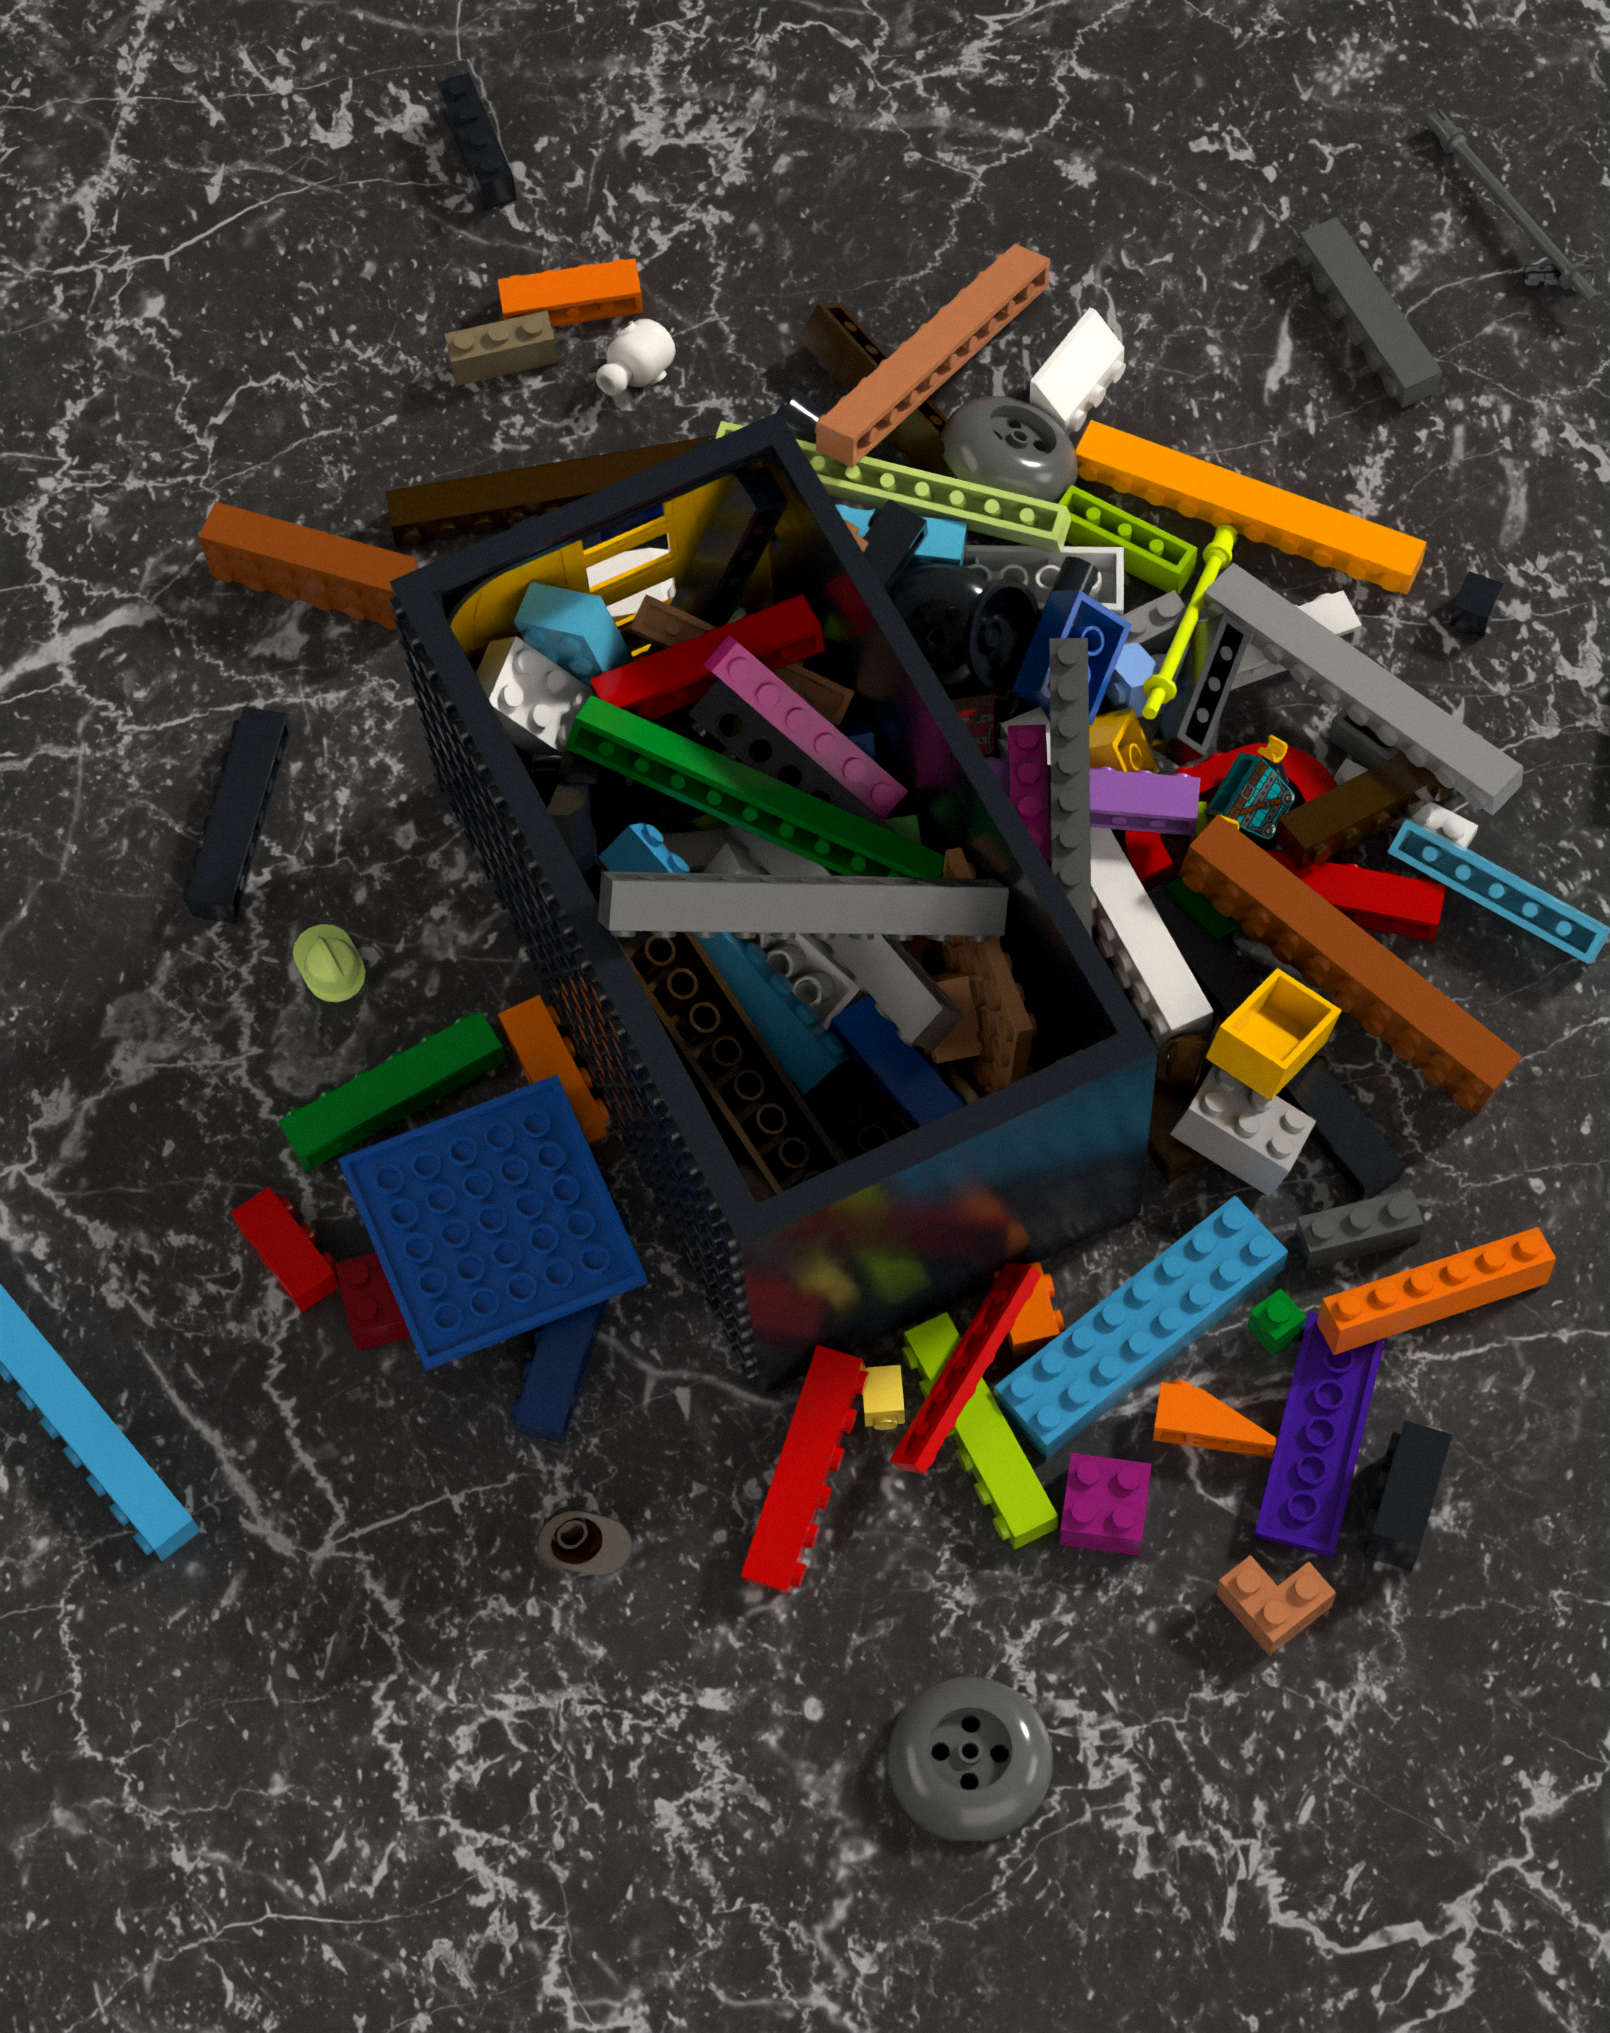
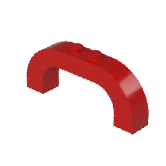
[1124,743,1338,892]

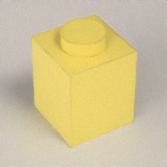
[863,1365,905,1430]

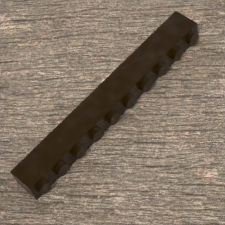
[386,435,716,546]

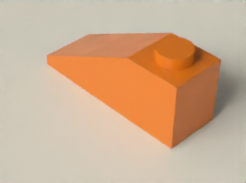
[1153,1380,1276,1459]

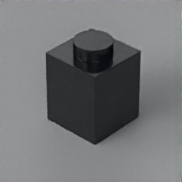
[1450,571,1504,637]

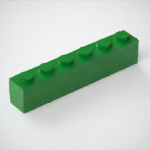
[278,1011,507,1173]

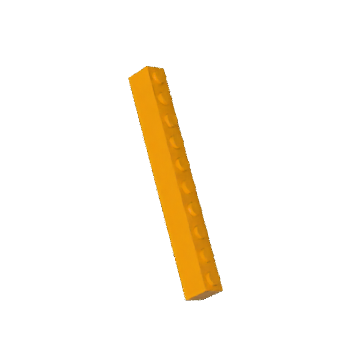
[1075,420,1427,595]

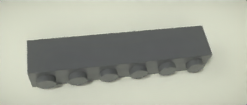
[1296,217,1442,408]

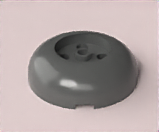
[940,396,1078,504]
[887,1676,1053,1843]

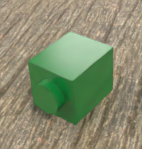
[1247,1288,1307,1357]

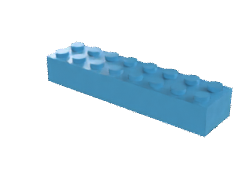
[994,1196,1288,1461]

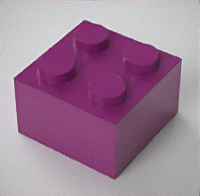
[1059,1453,1152,1556]

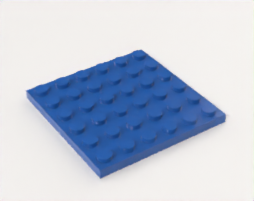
[338,1075,647,1371]

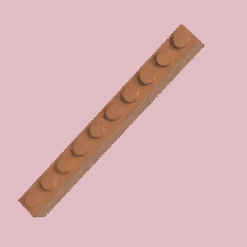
[815,244,1050,468]

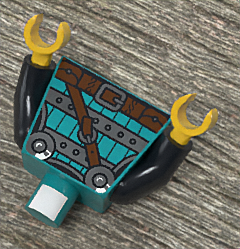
[1204,734,1295,842]

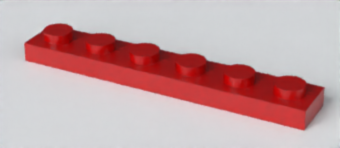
[890,1263,1042,1474]

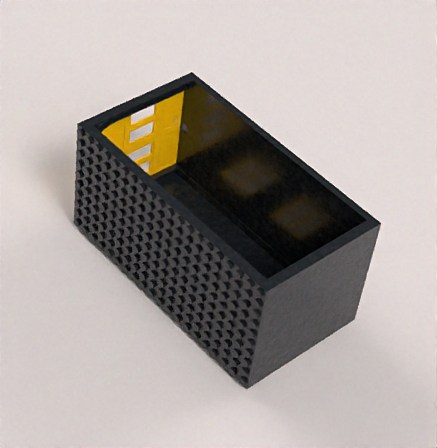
[388,411,1158,1395]

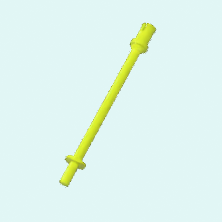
[1142,525,1238,719]

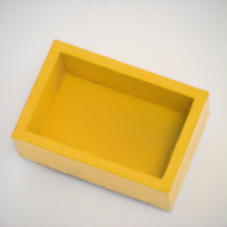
[1206,968,1342,1101]

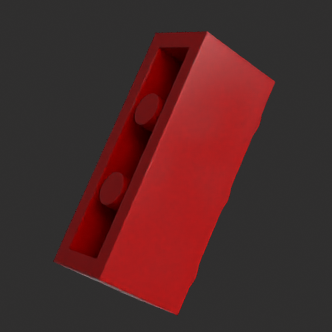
[231,1186,340,1313]

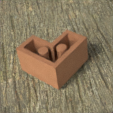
[1216,1555,1336,1656]

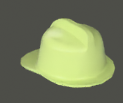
[293,924,366,1003]

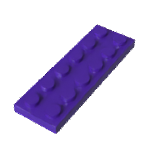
[1254,1312,1385,1558]

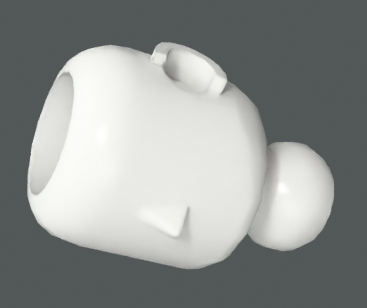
[596,319,676,396]

